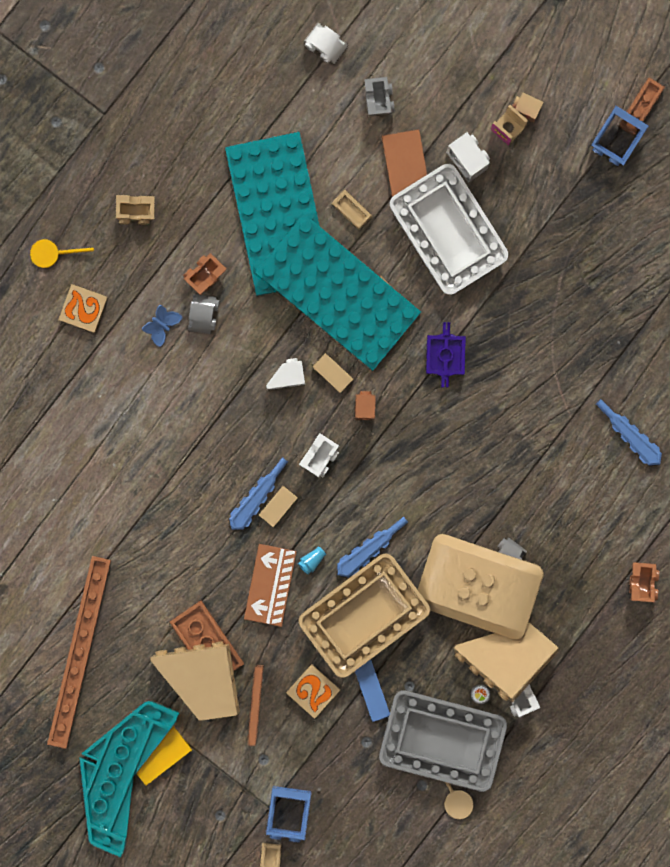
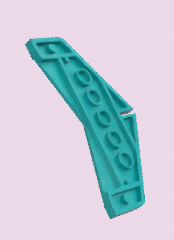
[79,701,180,857]

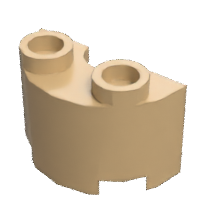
[116,195,154,225]

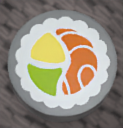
[471,684,490,704]

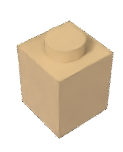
[512,93,543,123]

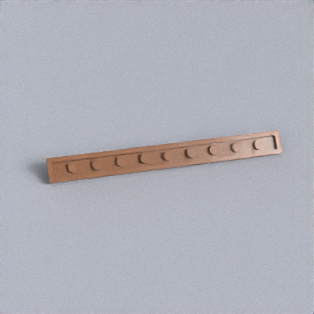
[47,556,111,749]

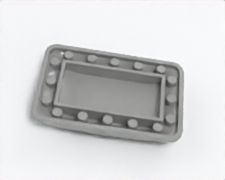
[379,690,507,791]

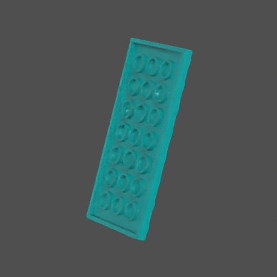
[225,132,320,296]
[255,214,421,371]

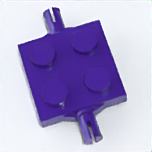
[426,322,466,388]

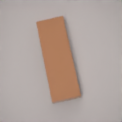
[618,78,665,136]

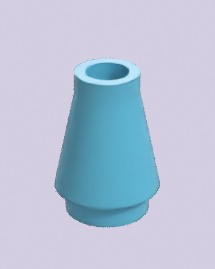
[298,546,326,574]

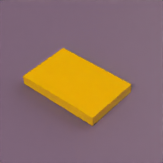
[136,726,192,786]

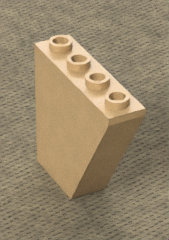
[454,623,558,703]
[150,641,240,721]

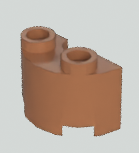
[183,253,226,296]
[629,562,659,602]

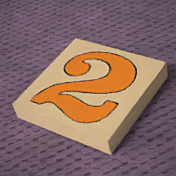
[59,284,108,333]
[286,664,340,719]

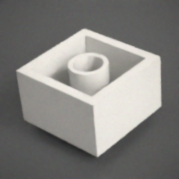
[447,132,490,183]

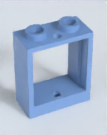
[591,106,648,166]
[266,786,311,842]

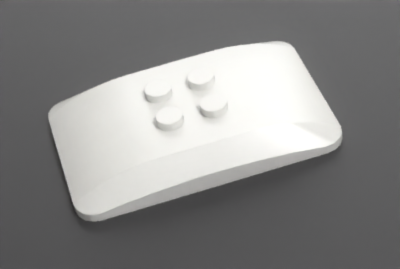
[390,164,508,295]

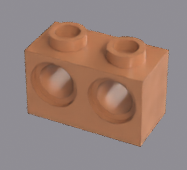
[355,391,375,420]

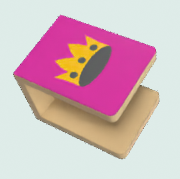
[491,105,528,146]

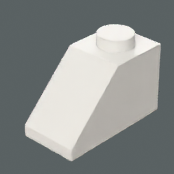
[266,358,305,390]

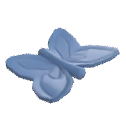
[142,305,182,346]

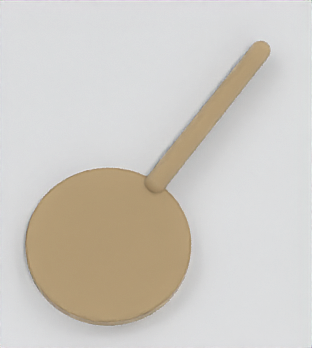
[444,782,473,819]

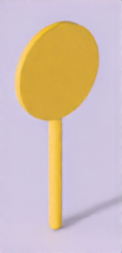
[30,239,94,268]

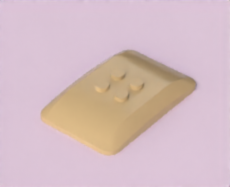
[418,534,543,639]
[299,554,430,678]

